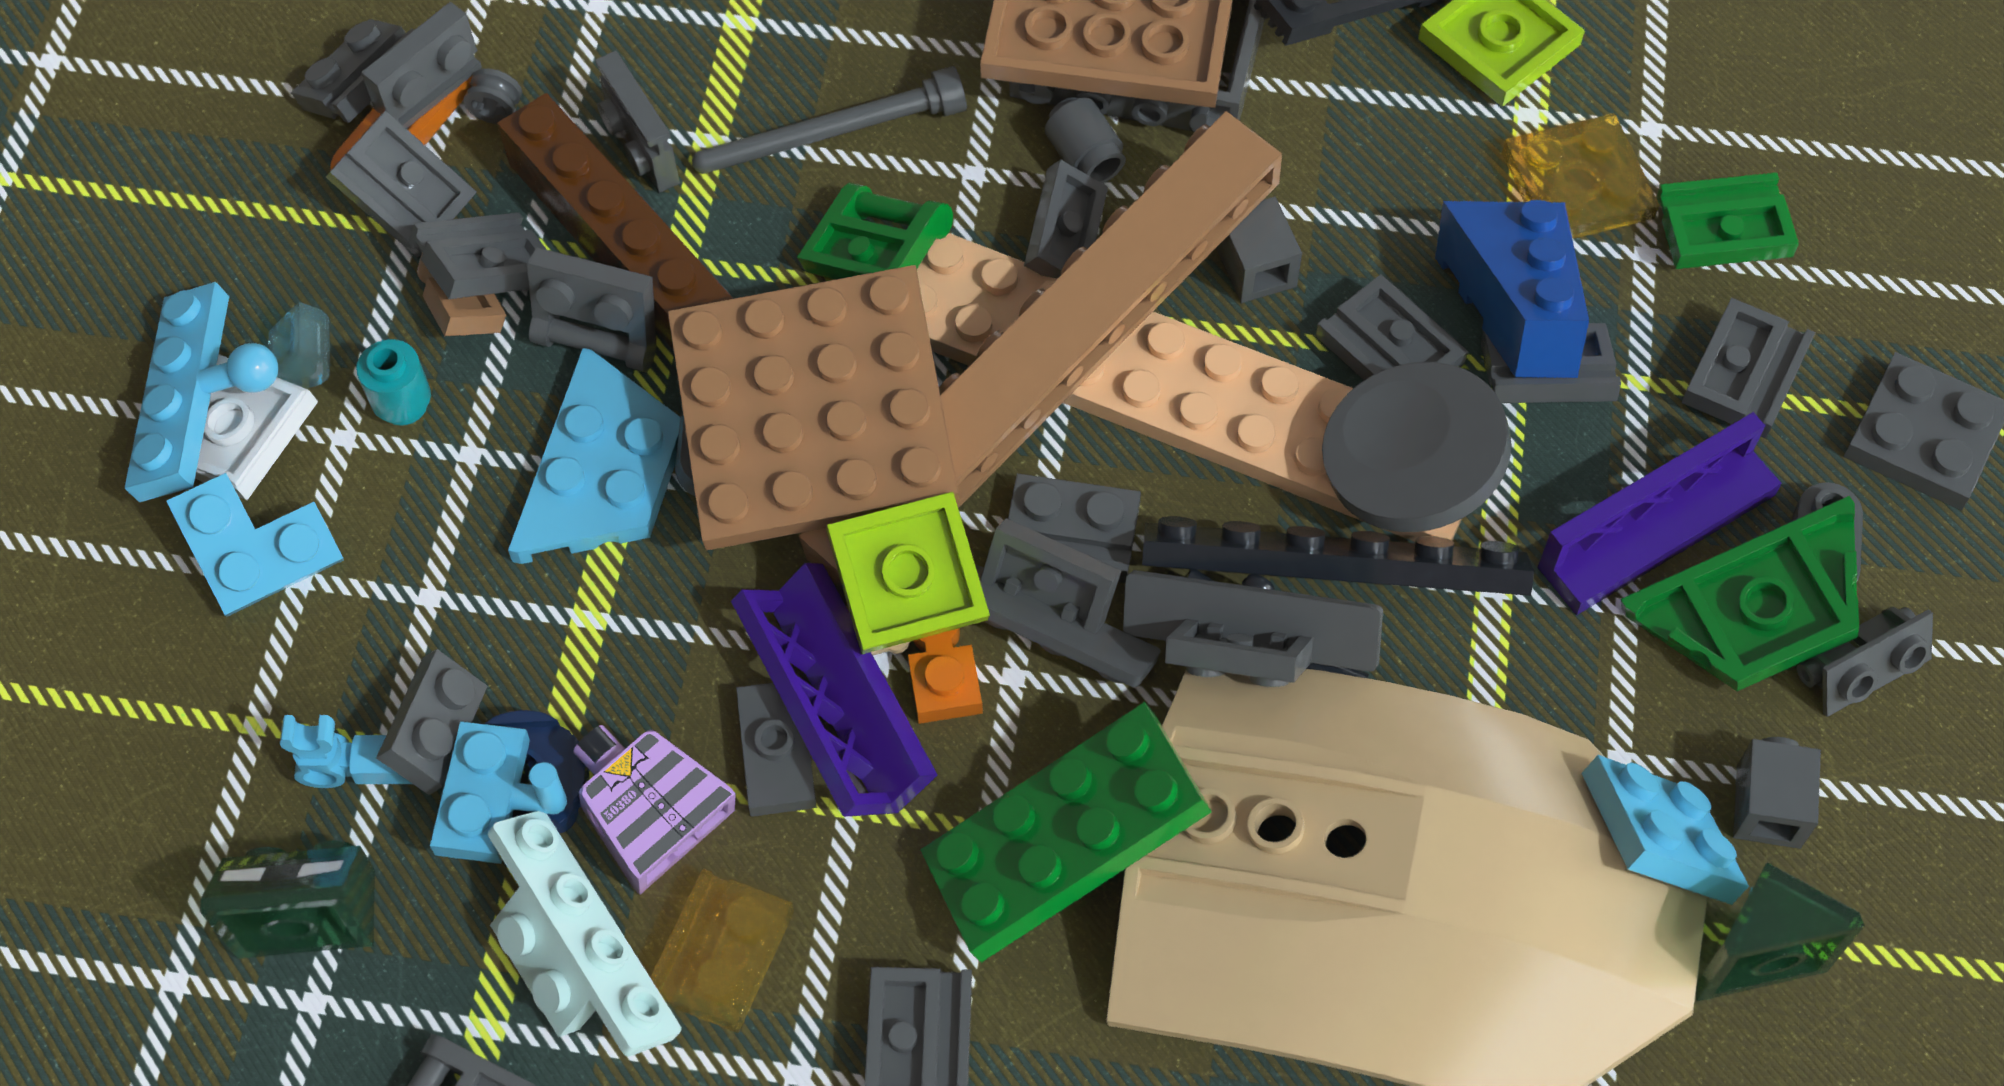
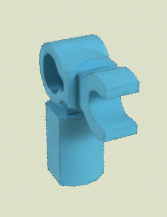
[280,715,412,788]

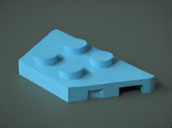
[508,348,680,564]

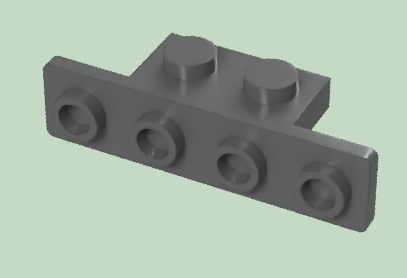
[975,518,1161,687]
[1123,570,1383,687]

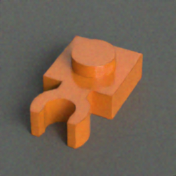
[908,628,983,724]

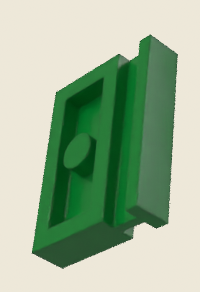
[1655,172,1799,269]

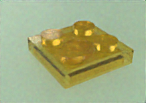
[1502,113,1660,239]

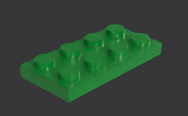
[920,702,1212,963]

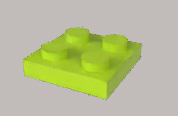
[1418,0,1585,107]
[826,492,990,654]

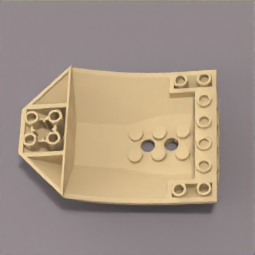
[1107,669,1708,1086]

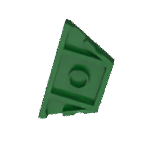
[1621,496,1859,691]

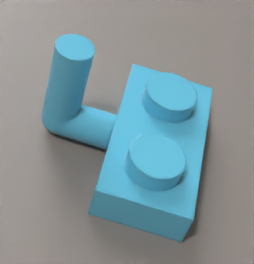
[430,721,567,864]

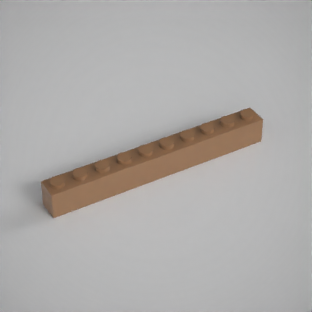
[799,111,1282,592]

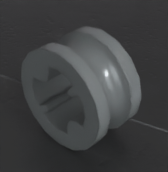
[463,68,522,124]

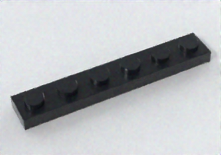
[1142,516,1534,596]

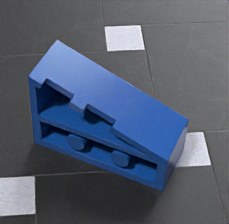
[1435,200,1589,378]

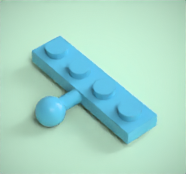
[124,282,278,502]

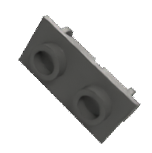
[1797,607,1933,717]

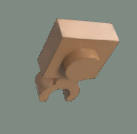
[417,252,506,336]

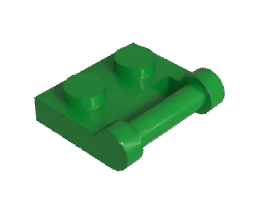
[797,183,953,280]

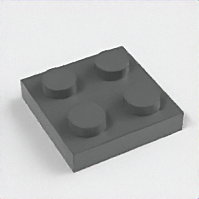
[1843,352,2004,511]

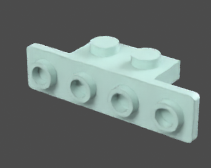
[488,811,681,1056]

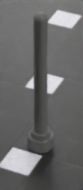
[692,66,967,174]

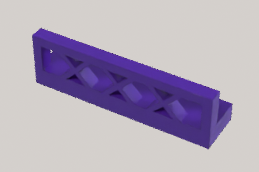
[1537,412,1782,616]
[731,563,937,817]

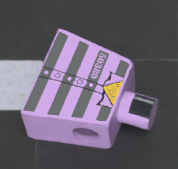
[573,725,736,895]

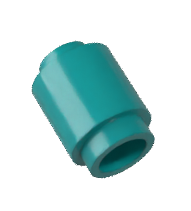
[356,339,431,425]

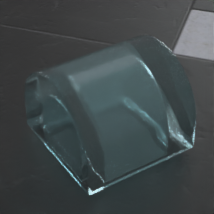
[269,302,330,388]

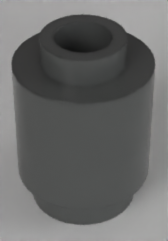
[1044,98,1125,183]

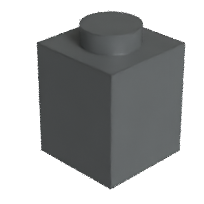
[1216,196,1302,303]
[1733,737,1821,849]

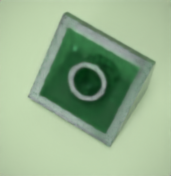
[1695,862,1865,1002]

